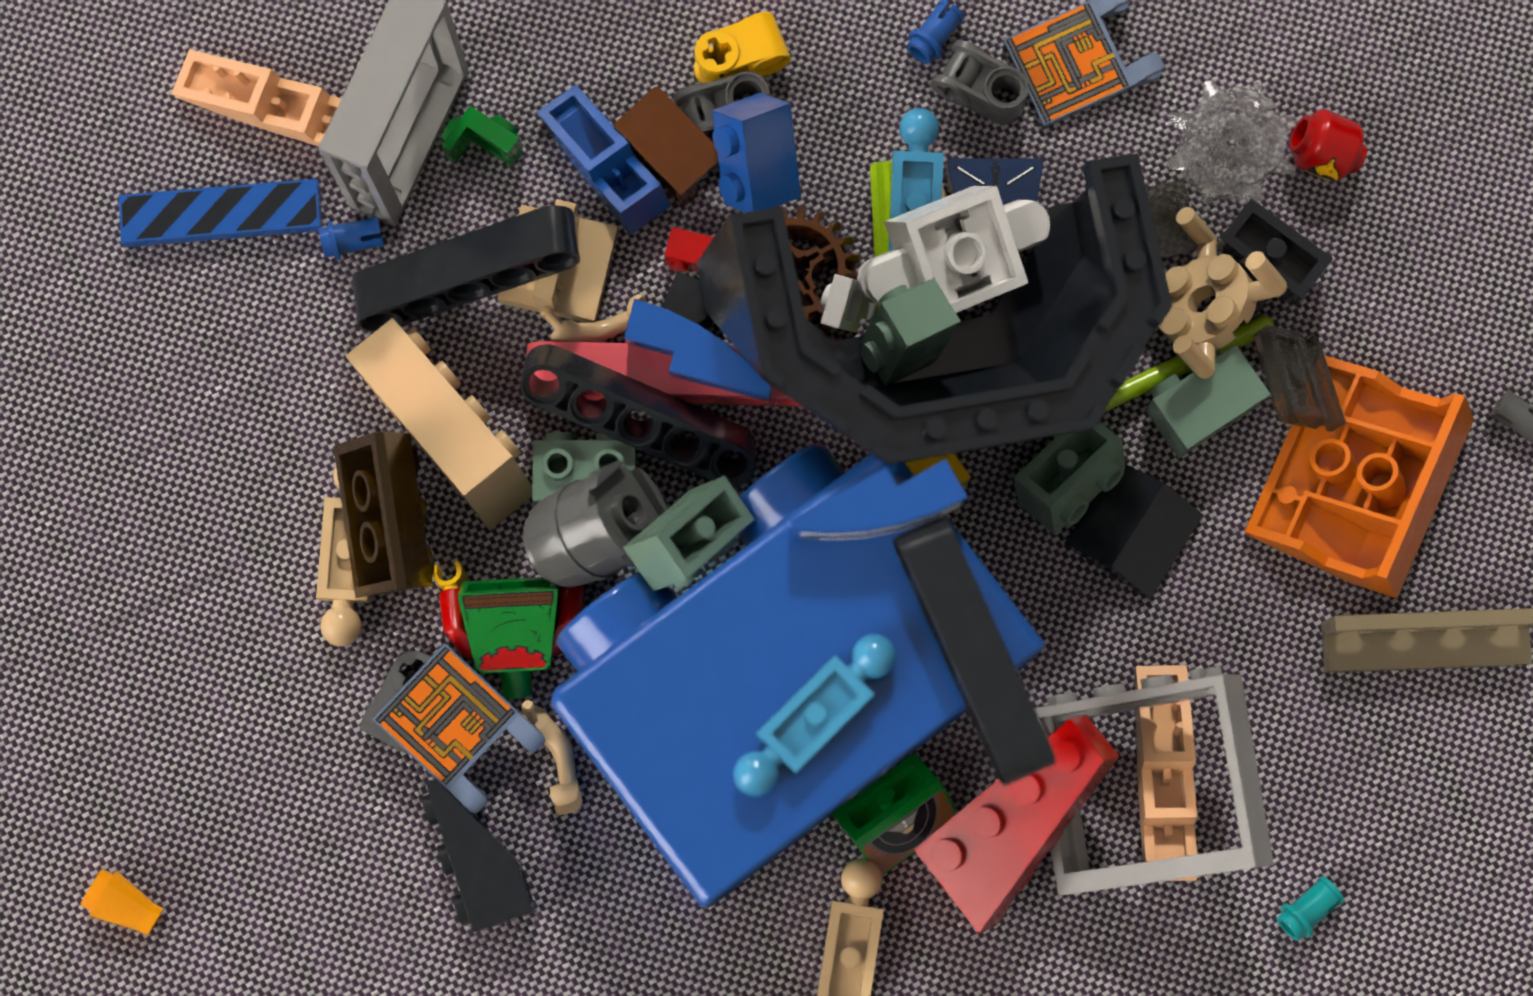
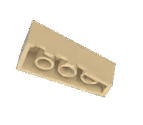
[345,318,532,531]

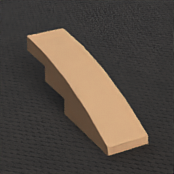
[171,49,342,146]
[1134,665,1198,881]

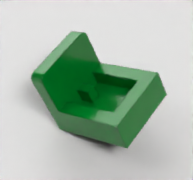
[442,106,523,168]

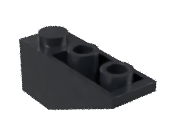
[421,779,537,932]

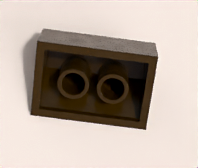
[333,431,435,598]

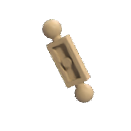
[316,466,371,646]
[817,858,884,996]

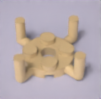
[1158,207,1287,379]

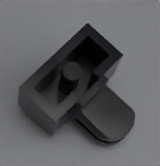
[1212,198,1333,326]

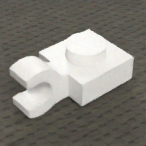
[820,274,879,333]

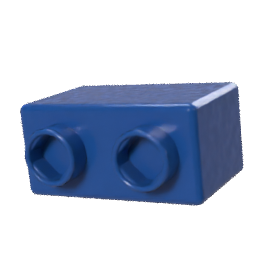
[551,443,1045,909]

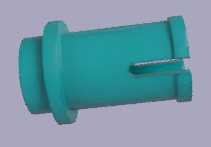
[1276,876,1345,941]

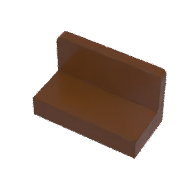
[613,87,719,207]

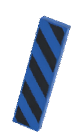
[119,179,323,248]

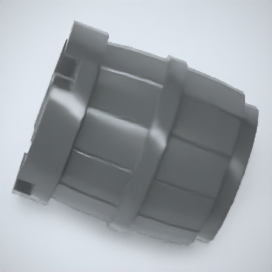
[523,461,667,588]

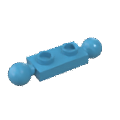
[888,108,944,252]
[733,634,896,796]

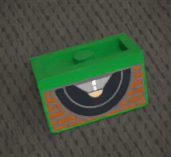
[832,753,958,876]

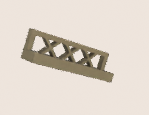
[1321,608,1533,673]

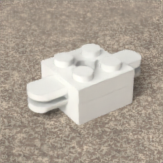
[857,186,1050,313]

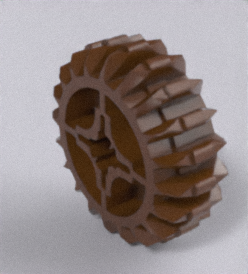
[781,205,861,333]

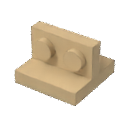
[497,199,619,323]

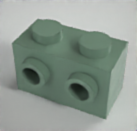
[860,278,961,385]
[1145,345,1271,458]
[1013,422,1125,535]
[532,432,637,505]
[623,476,755,591]

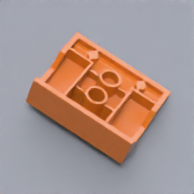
[1244,355,1474,599]

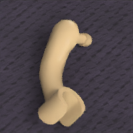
[540,294,646,342]
[520,700,583,815]

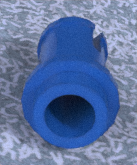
[906,0,965,64]
[318,215,384,260]

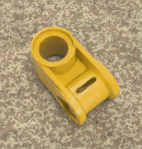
[694,12,791,83]

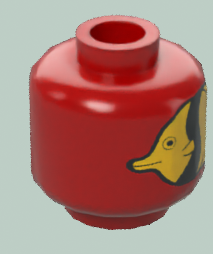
[1289,109,1367,182]

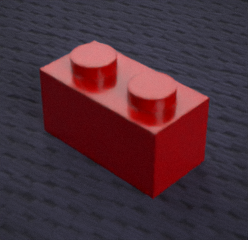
[664,227,714,273]

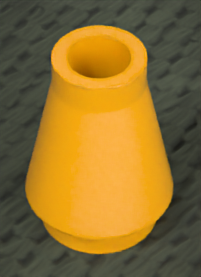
[80,868,164,936]

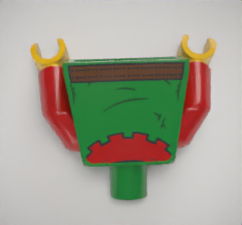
[432,560,585,699]

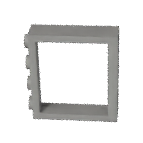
[318,0,469,227]
[1034,666,1274,896]

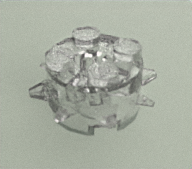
[1167,80,1297,204]

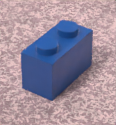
[712,93,801,212]

